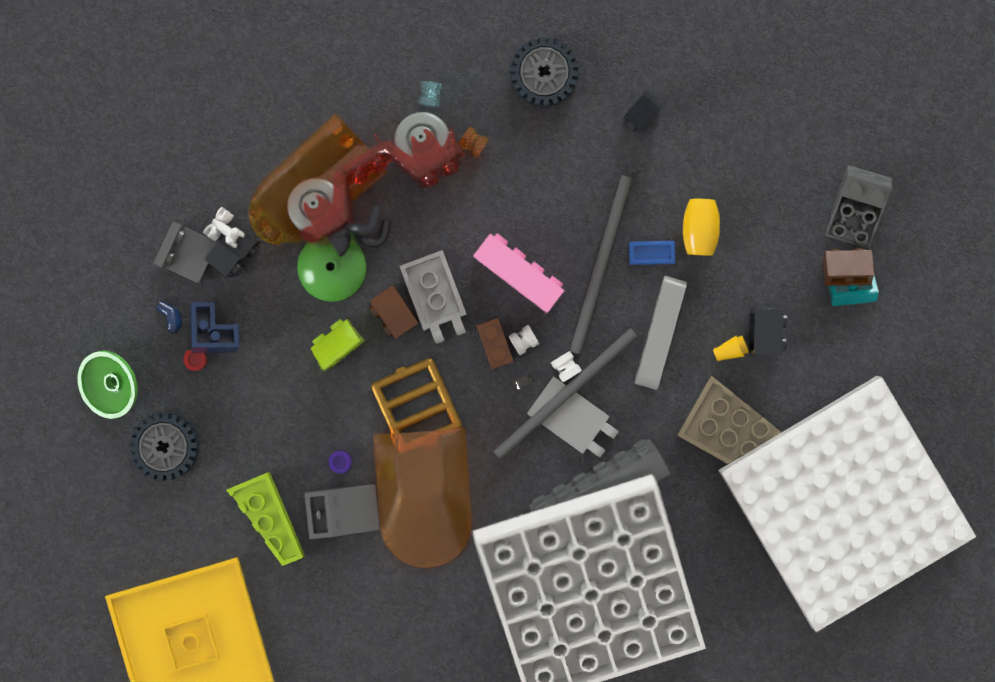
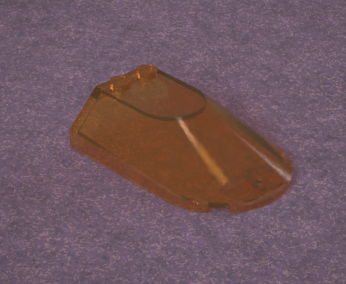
[249,113,387,245]
[373,427,472,568]

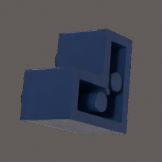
[190,302,239,353]

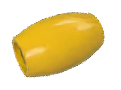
[683,199,720,256]

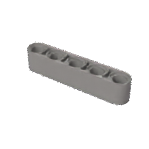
[635,276,687,390]

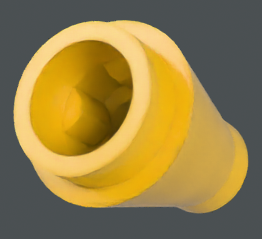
[713,335,749,361]

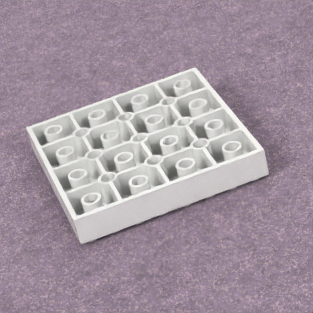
[718,376,976,632]
[473,475,706,682]

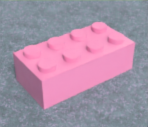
[473,234,564,313]

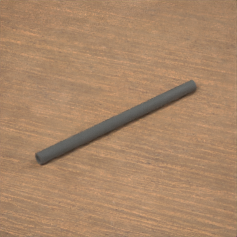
[570,175,632,354]
[493,328,638,460]

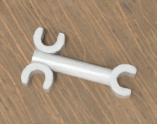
[203,207,244,248]

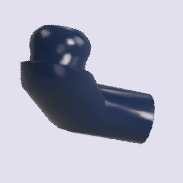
[156,300,182,333]

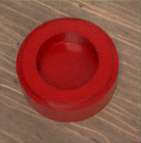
[183,349,208,371]

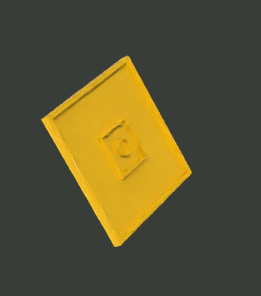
[105,557,275,682]

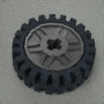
[510,37,578,107]
[129,412,200,481]

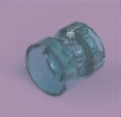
[418,81,443,108]

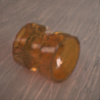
[458,126,489,158]

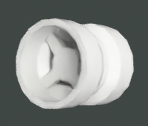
[508,325,539,355]
[551,351,582,382]

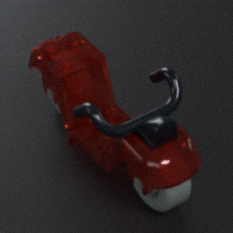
[287,112,464,258]

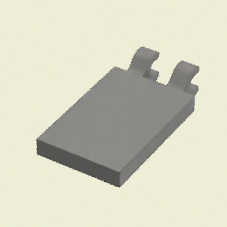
[400,250,467,344]
[527,376,619,457]

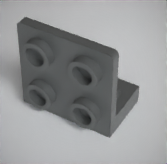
[153,222,217,283]

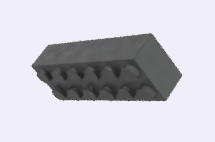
[529,439,670,512]

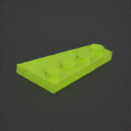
[227,472,305,566]

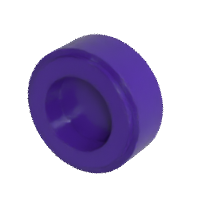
[329,450,352,474]

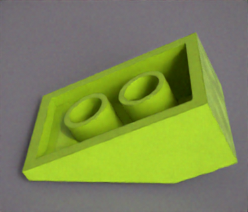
[311,319,365,370]

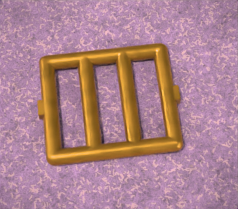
[371,358,462,454]

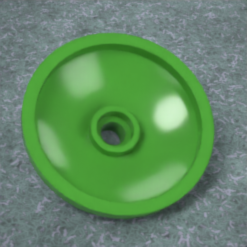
[297,233,366,302]
[78,351,138,418]

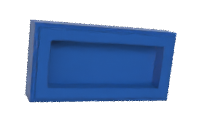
[629,241,676,265]

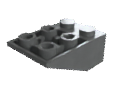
[825,165,892,249]
[305,484,380,539]

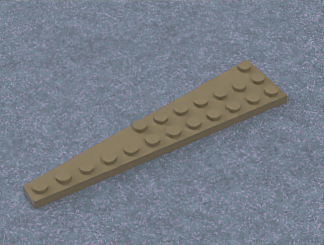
[677,376,782,464]

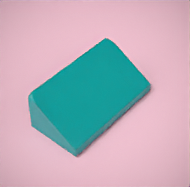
[829,275,878,306]

